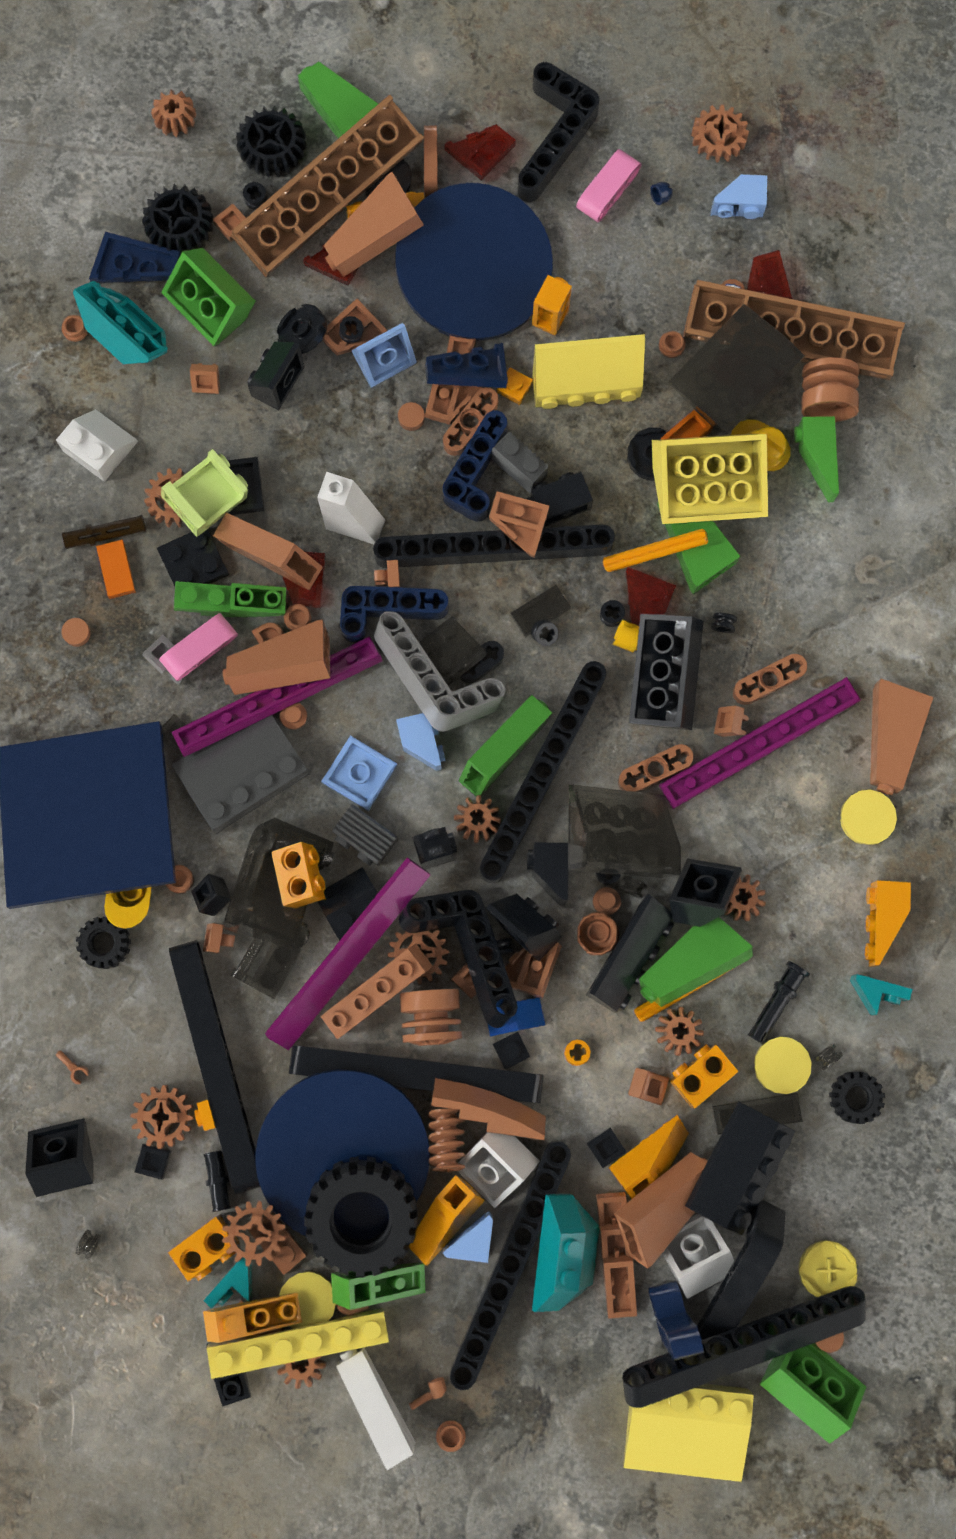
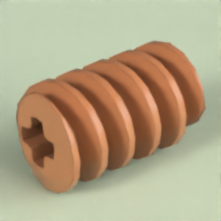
[428,1109,465,1172]

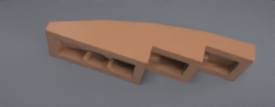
[431,1078,546,1140]
[596,1192,637,1319]

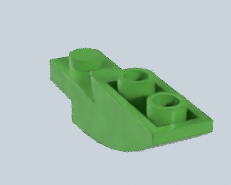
[174,581,286,617]

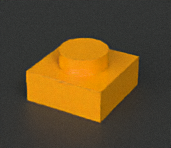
[497,367,533,405]
[194,1100,216,1131]

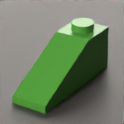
[794,416,839,502]
[331,1263,426,1310]

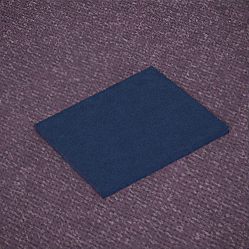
[0,721,176,909]

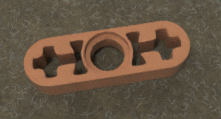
[424,125,438,198]
[443,387,498,456]
[733,654,807,705]
[618,744,693,794]

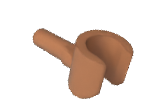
[56,1050,89,1084]
[409,1377,447,1410]

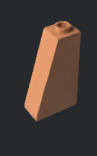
[324,172,424,277]
[213,513,323,590]
[223,619,330,695]
[870,679,934,795]
[615,1152,708,1269]

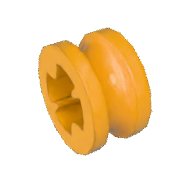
[564,1039,591,1066]

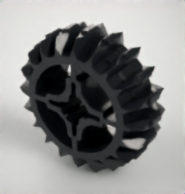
[236,105,307,178]
[142,184,214,254]

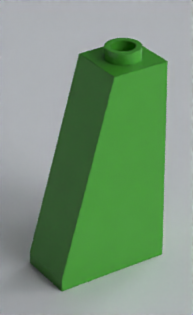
[298,62,378,139]
[657,502,740,594]
[458,695,552,796]
[639,917,753,1007]

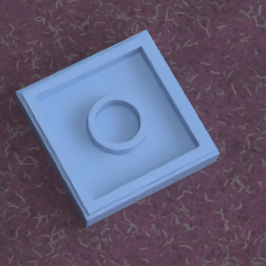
[321,735,397,812]

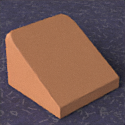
[628,1068,669,1106]

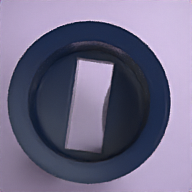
[650,182,673,205]

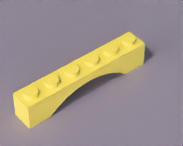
[207,1308,389,1379]

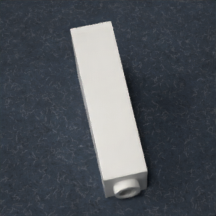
[317,472,385,544]
[336,1347,415,1470]

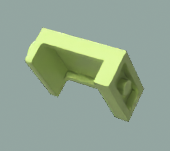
[161,449,248,537]

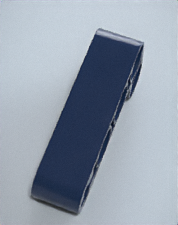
[442,410,507,522]
[340,586,449,643]
[648,1281,704,1360]

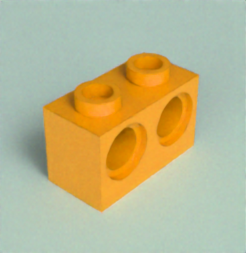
[532,275,572,336]
[271,842,325,908]
[670,1044,739,1109]
[168,1215,240,1281]

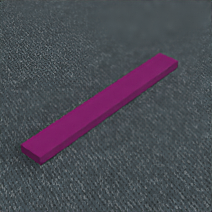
[172,636,383,757]
[659,677,861,809]
[265,857,431,1050]

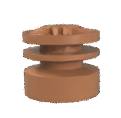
[801,357,859,422]
[400,989,462,1046]

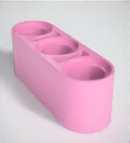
[576,149,641,222]
[159,613,238,681]

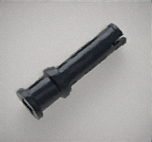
[747,961,810,1045]

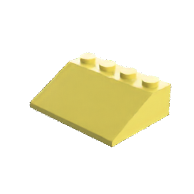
[532,334,645,409]
[652,434,768,524]
[623,1384,754,1482]

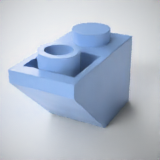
[711,174,767,219]
[396,713,445,771]

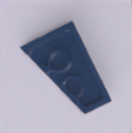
[89,232,181,283]
[425,343,508,388]

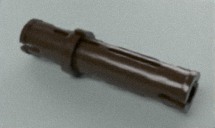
[62,515,146,549]

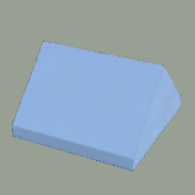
[351,323,417,388]
[442,1211,493,1263]

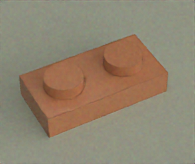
[248,1211,307,1275]

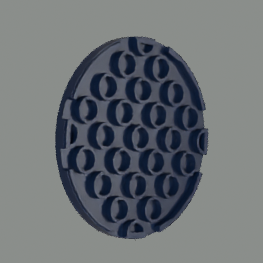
[395,183,553,341]
[256,1069,430,1240]

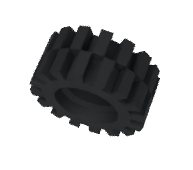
[76,917,131,969]
[829,1072,885,1124]

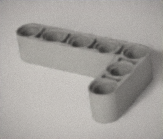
[374,611,506,732]

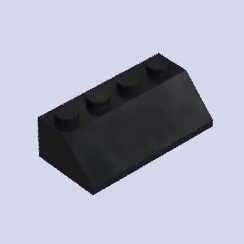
[629,614,704,730]
[586,894,675,1013]
[685,1101,796,1235]

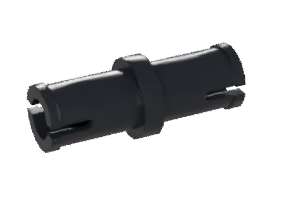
[203,1150,231,1212]

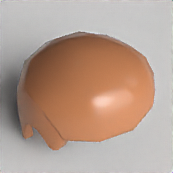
[577,912,620,956]

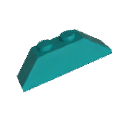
[73,281,168,364]
[532,1194,600,1312]

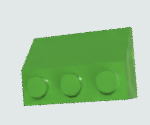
[161,248,256,346]
[760,1343,866,1444]

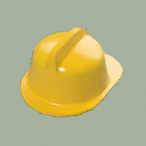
[731,420,791,472]
[104,887,152,929]

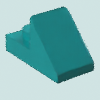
[850,974,913,1016]
[203,1257,253,1309]

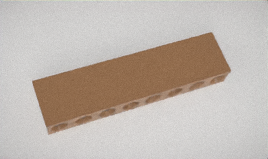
[231,95,424,278]
[683,280,905,380]

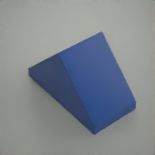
[487,998,545,1037]

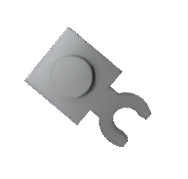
[143,635,192,685]

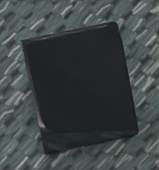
[191,874,232,916]

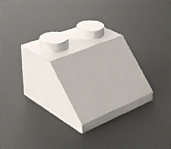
[56,409,138,482]
[458,1132,540,1208]
[663,1214,734,1299]

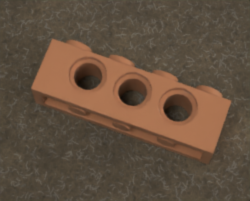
[320,944,433,1039]

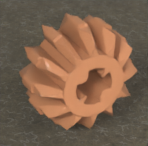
[151,89,196,138]
[454,795,501,843]
[724,874,766,922]
[655,1007,704,1056]
[277,1356,327,1389]

